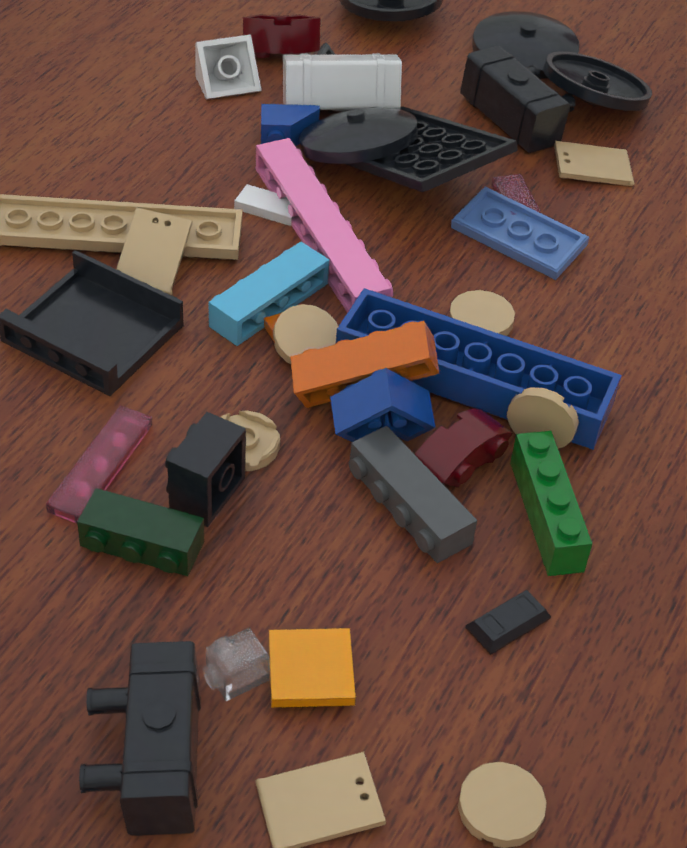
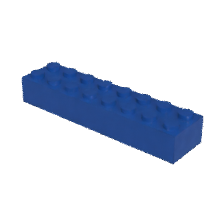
[336,288,622,450]

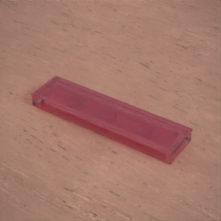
[46,405,152,523]

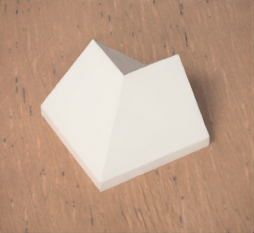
[195,34,262,100]

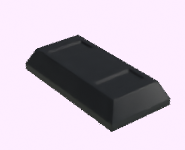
[466,590,551,655]

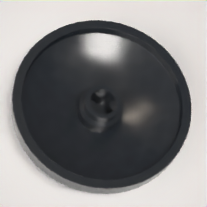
[339,0,443,22]
[472,11,579,79]
[543,52,652,111]
[299,108,418,164]

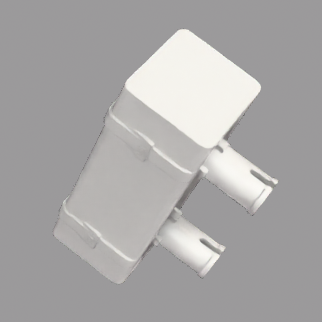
[283,53,402,112]

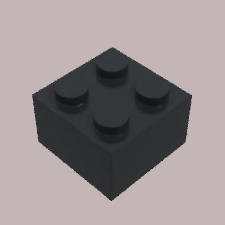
[165,412,246,527]

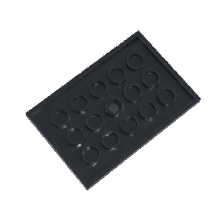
[346,106,518,192]

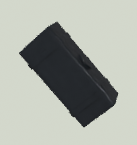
[460,46,576,153]
[79,641,201,836]

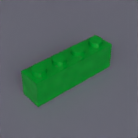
[510,431,592,576]

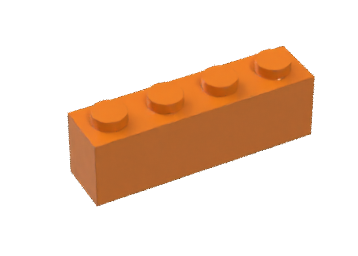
[290,321,440,408]

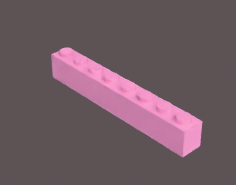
[256,138,393,313]

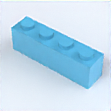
[208,242,330,346]

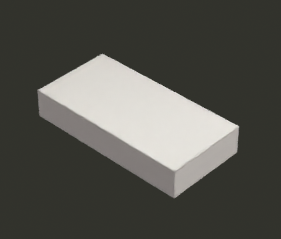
[234,184,293,226]

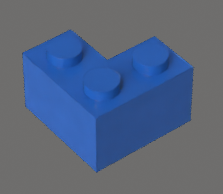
[330,368,436,442]

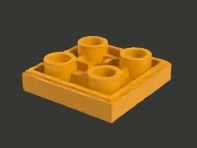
[269,628,356,708]

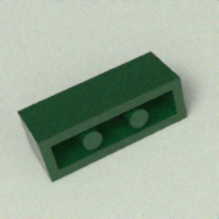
[77,488,204,576]

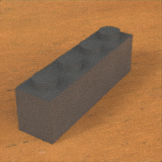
[349,426,477,563]

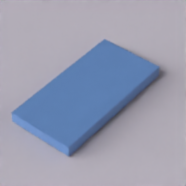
[451,187,589,280]

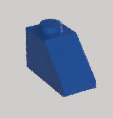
[261,104,320,146]

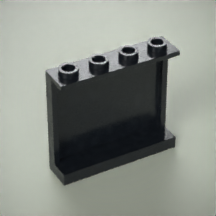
[0,250,184,396]

